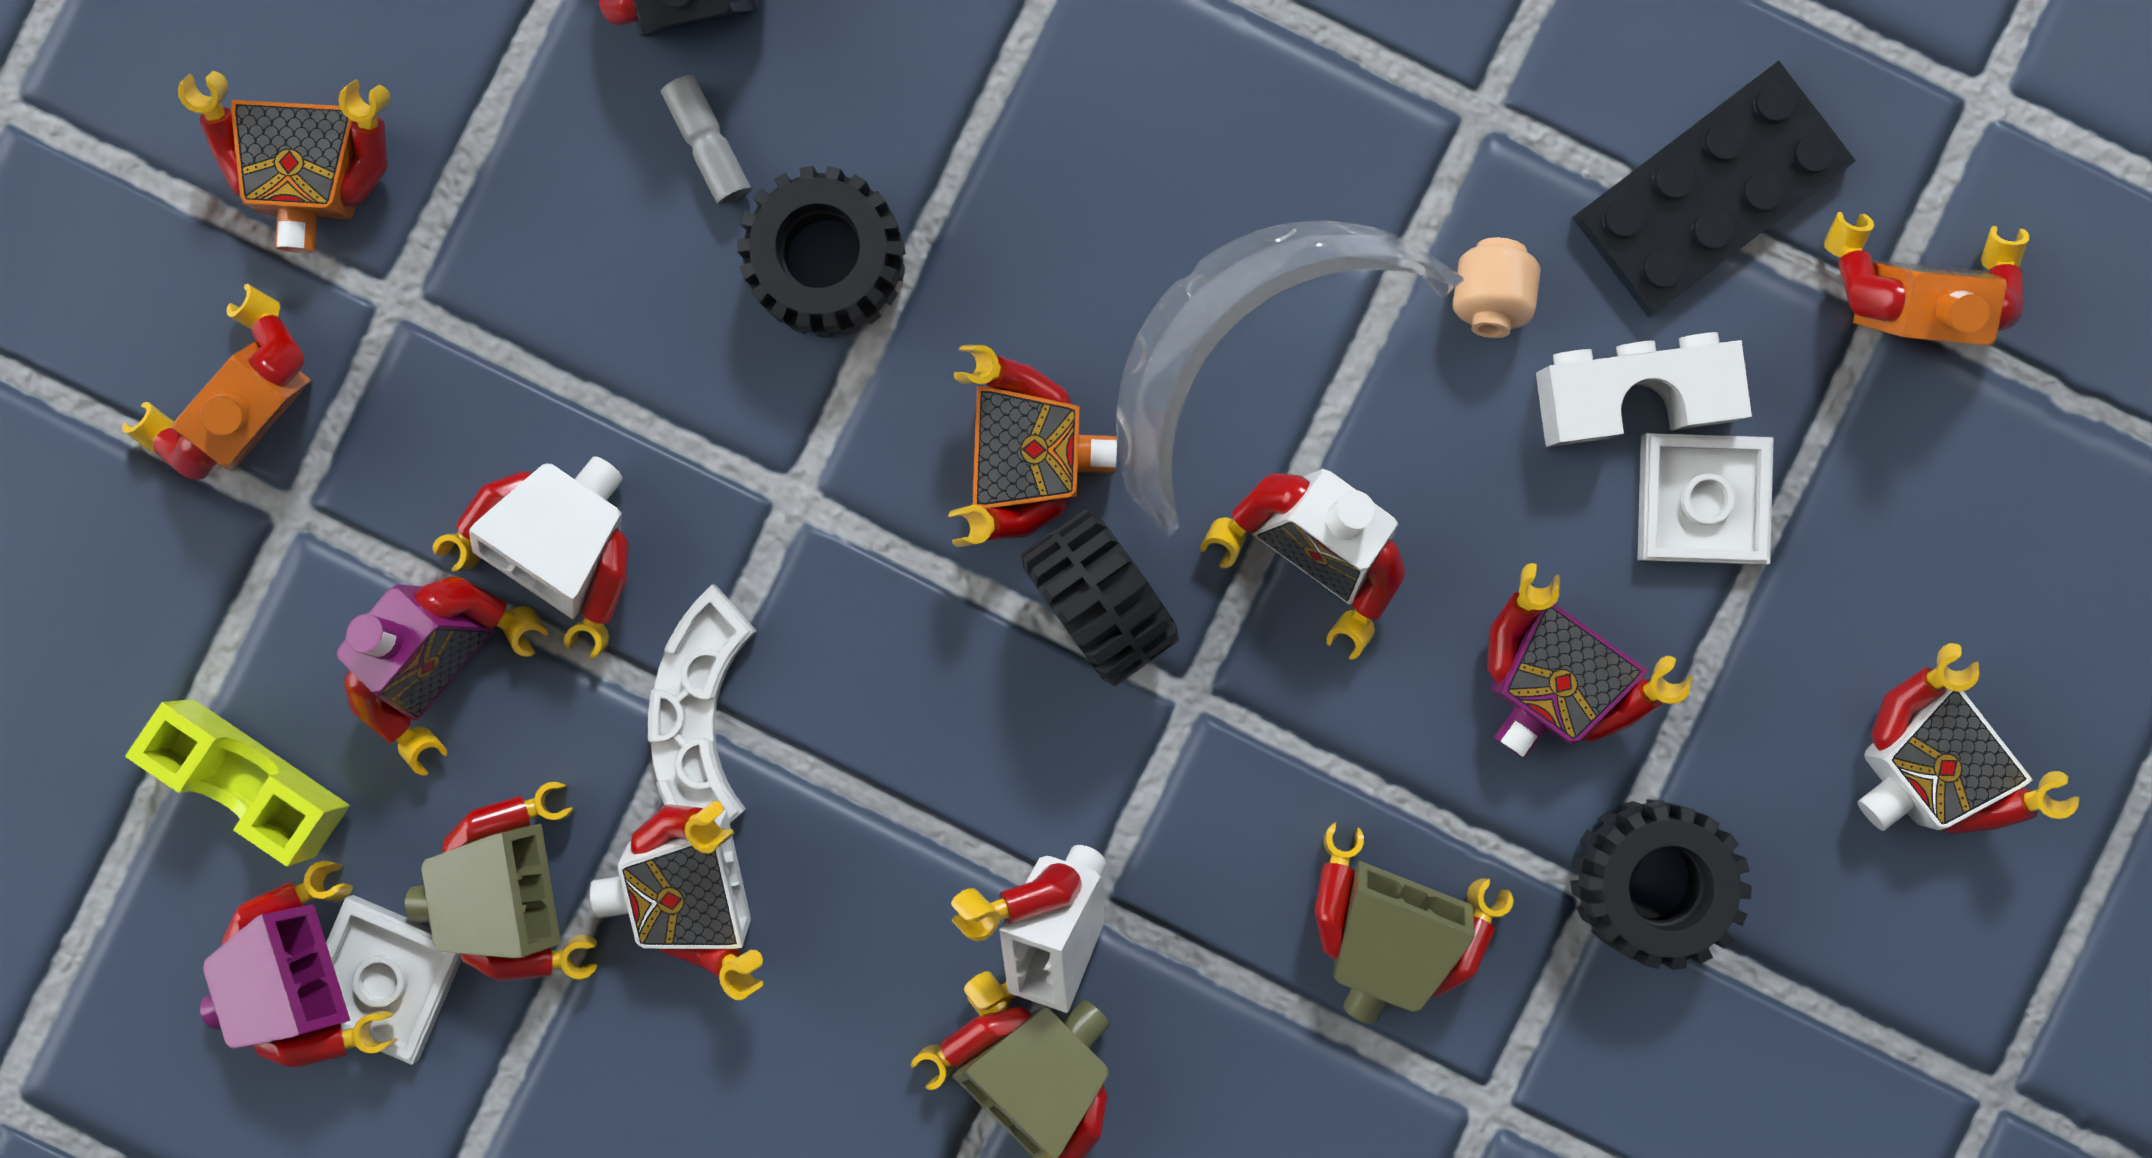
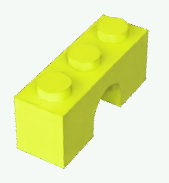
[125,699,350,867]

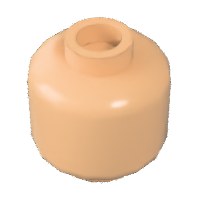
[1452,237,1541,338]

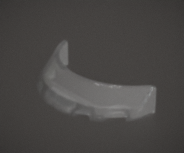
[1116,221,1464,538]

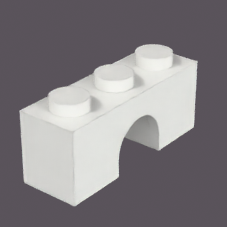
[1536,332,1752,447]

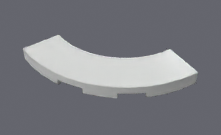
[648,584,757,823]

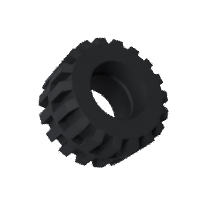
[737,166,906,338]
[1021,508,1179,686]
[1570,799,1752,970]

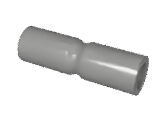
[661,75,752,206]

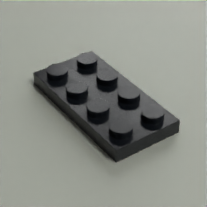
[1572,61,1856,317]

